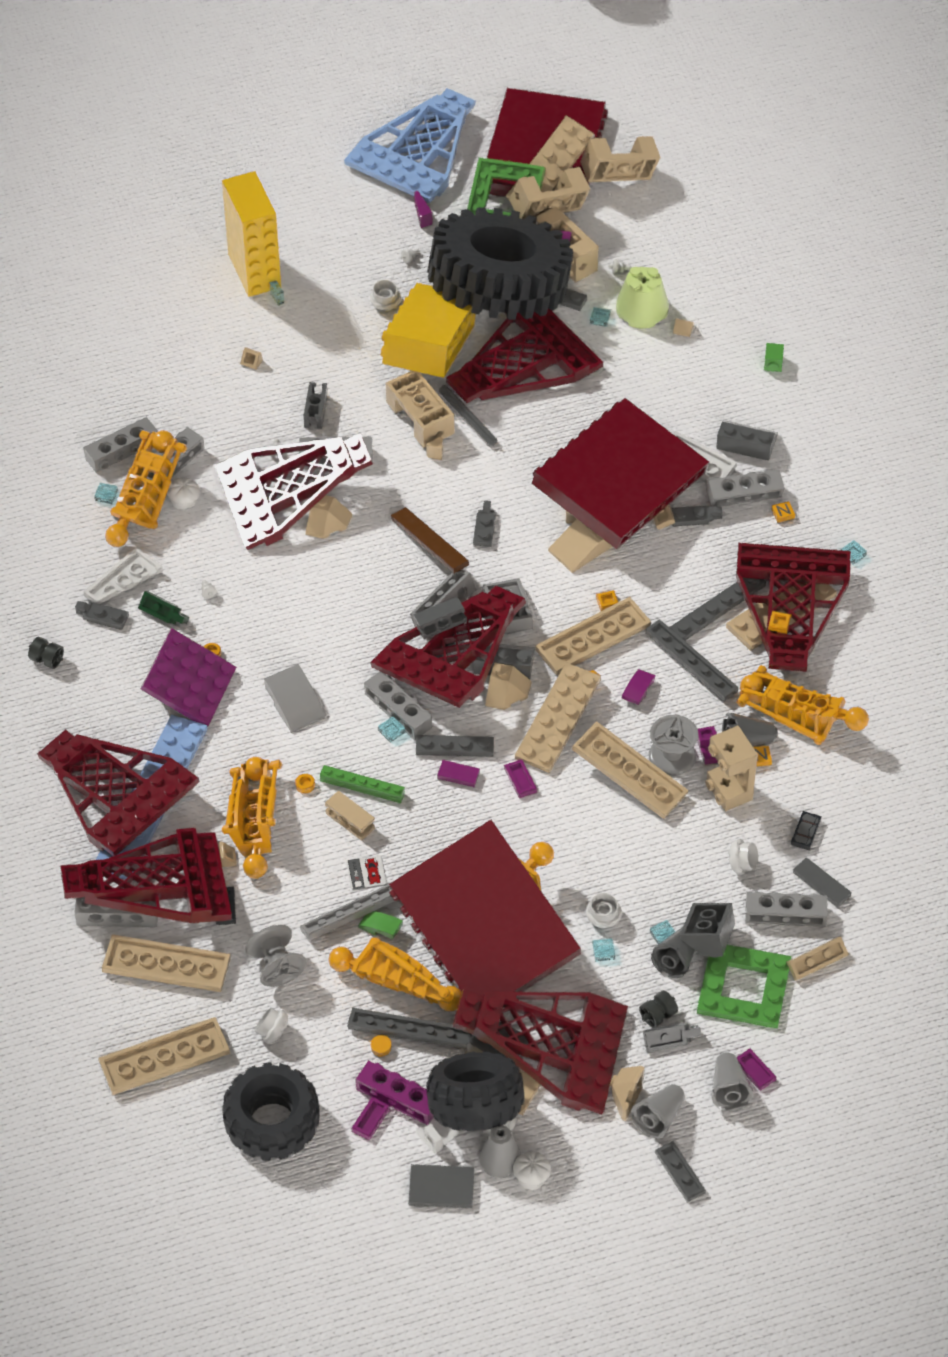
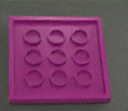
[140,628,237,727]

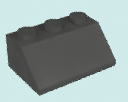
[716,420,778,461]
[473,643,535,680]
[680,903,735,957]

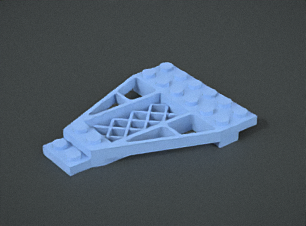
[344,88,475,204]

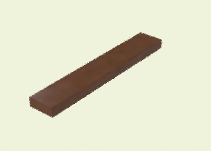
[391,507,469,574]

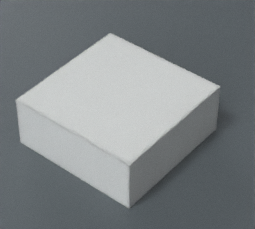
[424,1124,443,1153]

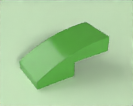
[358,911,403,940]

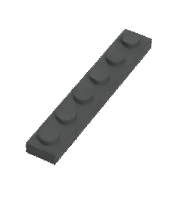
[670,578,766,641]
[645,619,738,702]
[347,1008,472,1049]

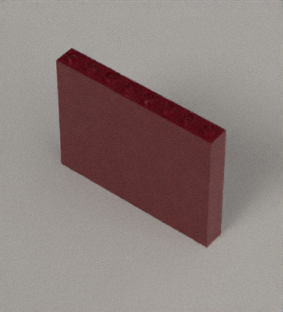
[487,88,608,202]
[531,398,709,549]
[389,819,581,995]

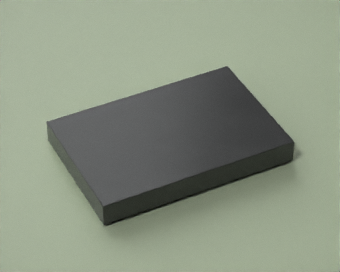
[408,1164,474,1208]

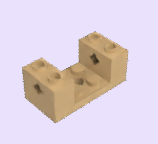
[580,136,661,182]
[509,167,591,219]
[536,206,599,283]
[386,371,454,448]
[705,726,758,811]

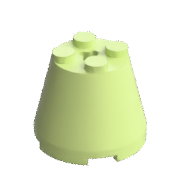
[616,267,669,328]

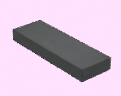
[793,857,852,908]
[655,1141,706,1203]

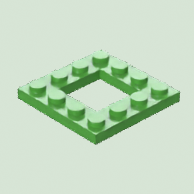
[467,157,546,216]
[697,944,792,1029]

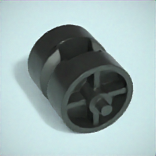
[28,636,64,669]
[639,990,678,1028]

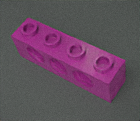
[355,1060,433,1125]

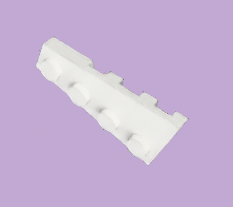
[673,431,737,483]
[83,548,163,604]

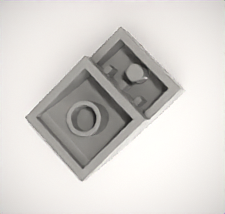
[483,578,533,634]
[264,664,326,733]

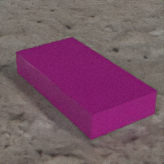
[504,759,537,798]
[437,760,480,788]
[737,1048,777,1091]
[351,1096,391,1141]

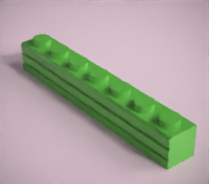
[320,765,405,803]

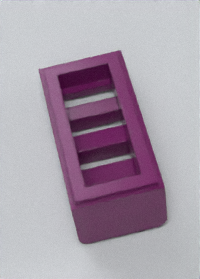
[414,190,433,228]

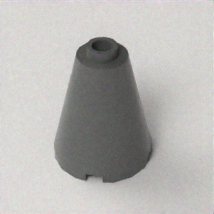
[722,713,778,747]
[651,927,695,978]

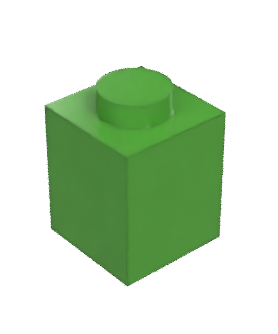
[764,343,784,372]

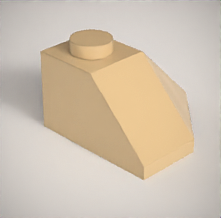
[305,495,352,539]
[485,663,532,710]
[610,1066,645,1121]

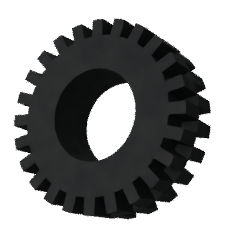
[427,207,573,320]

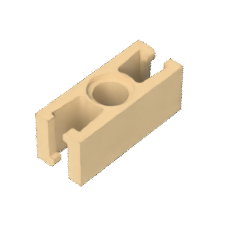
[325,790,375,841]

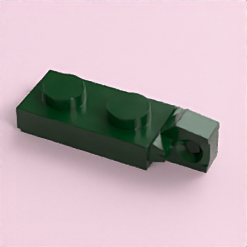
[138,591,190,624]

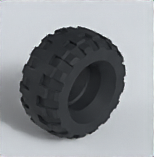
[426,1051,524,1131]
[222,1062,320,1161]

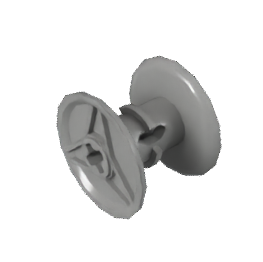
[648,715,698,775]
[245,924,307,987]

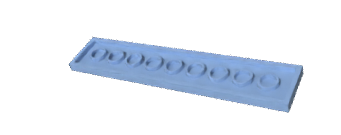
[96,714,208,880]

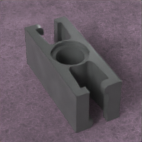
[303,382,328,429]
[413,597,467,639]

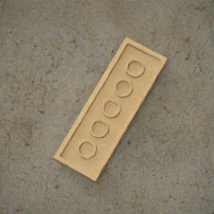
[506,116,595,201]
[726,582,837,651]
[535,597,651,675]
[514,662,601,773]
[572,721,689,819]
[102,934,231,992]
[98,1017,230,1096]

